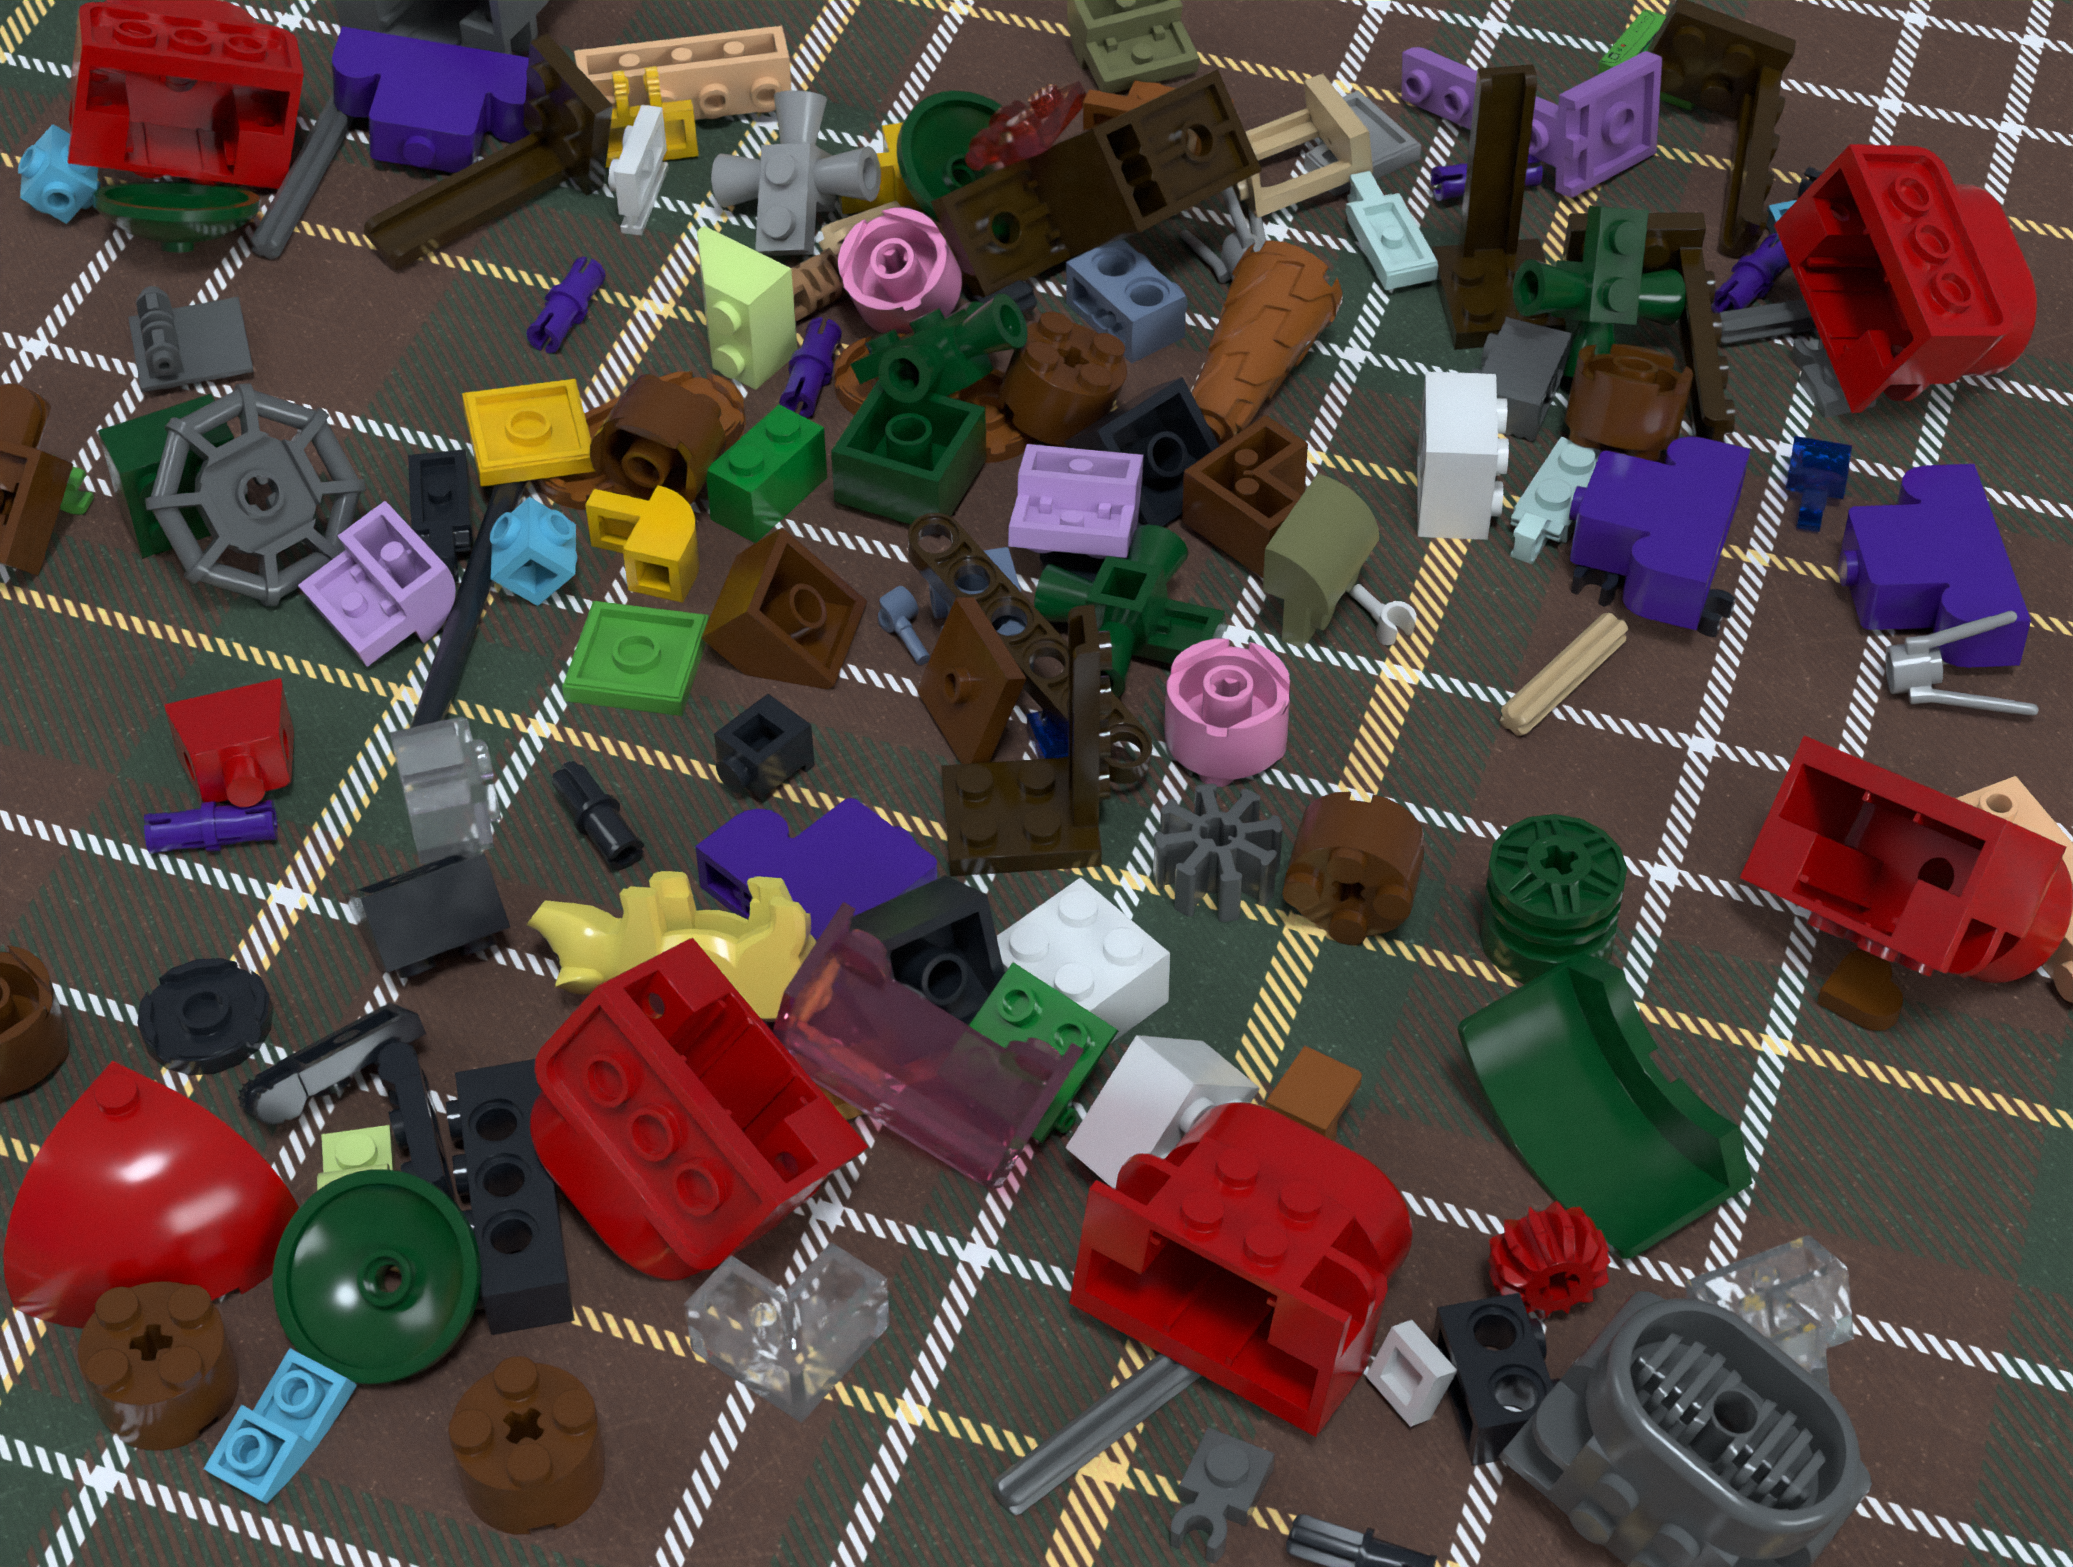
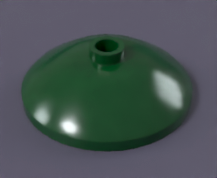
[897,90,1040,239]
[93,182,260,253]
[272,1169,481,1384]

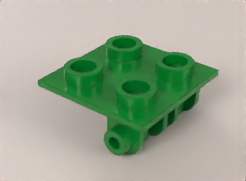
[937,962,1119,1143]

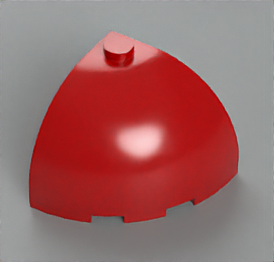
[3,1060,299,1329]

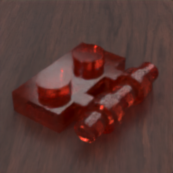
[965,81,1087,171]

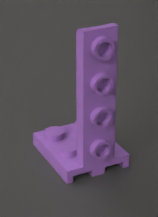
[1402,47,1662,198]

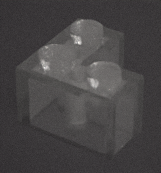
[389,716,501,864]
[1685,1235,1854,1390]
[684,1242,890,1423]

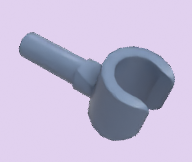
[878,586,930,665]

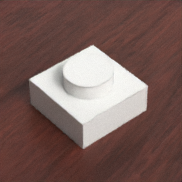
[1366,1320,1457,1427]

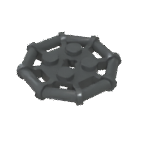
[145,383,366,607]

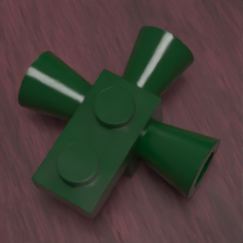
[1513,205,1686,377]
[850,293,1028,403]
[1034,525,1227,697]

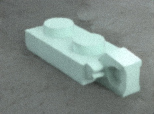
[1345,171,1438,290]
[1510,437,1603,564]

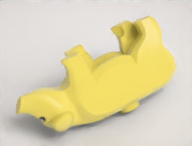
[526,871,829,1022]

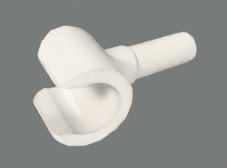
[1350,584,1416,645]

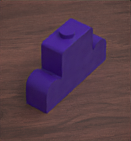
[332,26,531,173]
[1569,437,1751,630]
[1838,464,2031,668]
[695,798,938,1018]

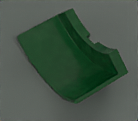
[1458,952,1753,1259]

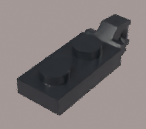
[408,449,473,582]

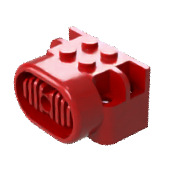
[67,0,304,189]
[1774,144,2037,413]
[1740,735,2073,983]
[530,937,868,1281]
[1069,1102,1413,1437]

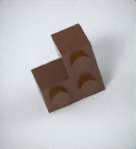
[1182,415,1308,578]

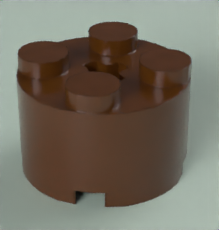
[998,312,1127,446]
[1565,344,1693,461]
[590,374,726,505]
[1282,792,1424,945]
[0,945,69,1104]
[78,1282,239,1451]
[448,1356,605,1535]

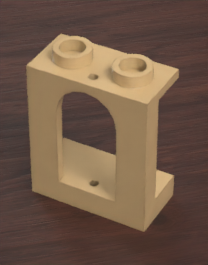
[1232,74,1373,218]

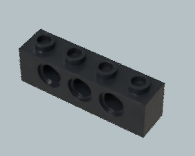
[446,1059,575,1335]

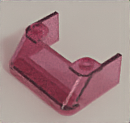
[773,902,1084,1189]

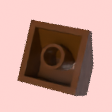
[701,527,867,690]

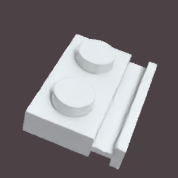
[608,105,669,236]

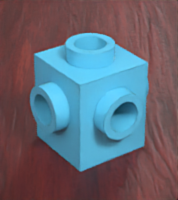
[18,124,101,224]
[490,496,577,606]

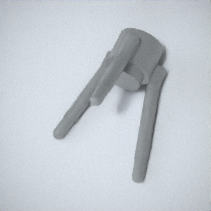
[1180,186,1266,283]
[1885,611,2039,716]

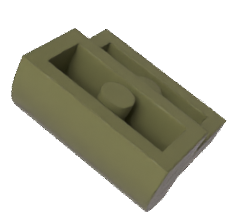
[1067,0,1200,93]
[1263,473,1379,649]

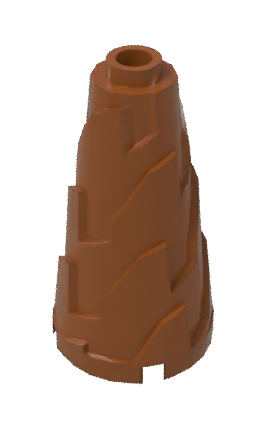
[1191,240,1343,445]

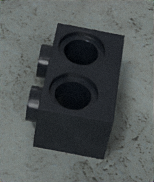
[1431,1292,1560,1466]

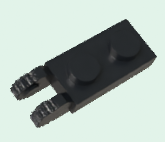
[237,1002,427,1126]
[376,1040,458,1205]

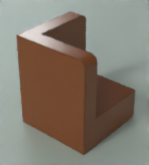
[1265,1046,1362,1141]

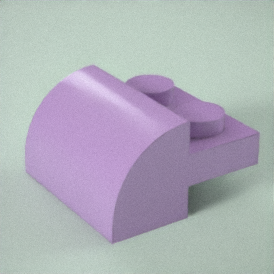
[1008,444,1143,559]
[298,501,456,667]

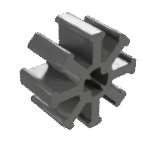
[1153,783,1283,922]

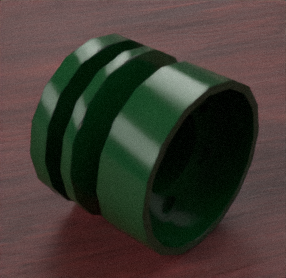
[1479,814,1627,985]

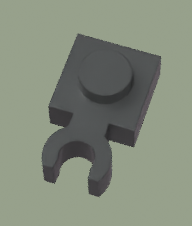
[1791,338,1877,418]
[1170,1427,1275,1564]

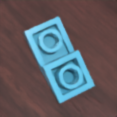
[204,1348,357,1504]

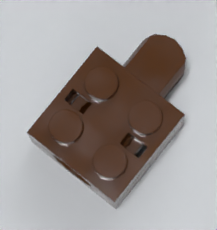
[0,383,74,576]

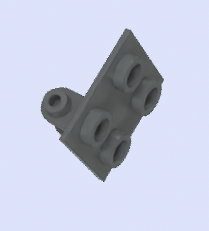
[128,286,254,393]

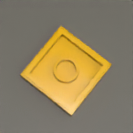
[462,379,595,487]

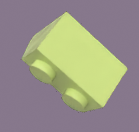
[697,226,797,390]

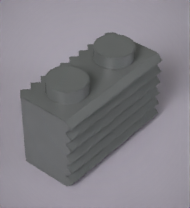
[1471,317,1572,442]

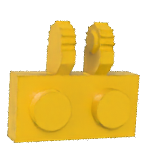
[606,66,699,168]

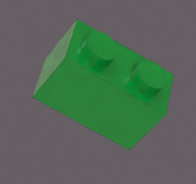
[706,404,828,543]

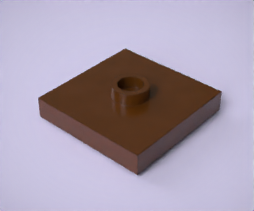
[917,597,1026,764]

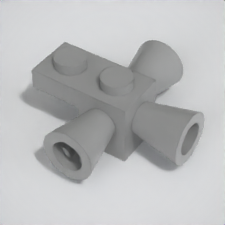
[711,90,881,256]

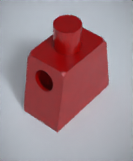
[164,678,294,807]

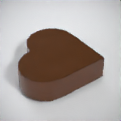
[1817,949,1903,1031]

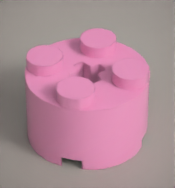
[838,208,962,334]
[1164,638,1290,787]

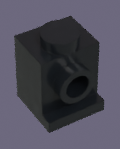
[714,694,815,799]

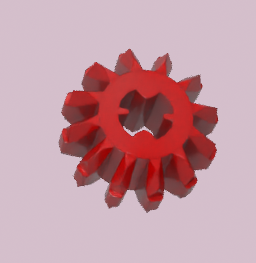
[1487,1201,1611,1321]

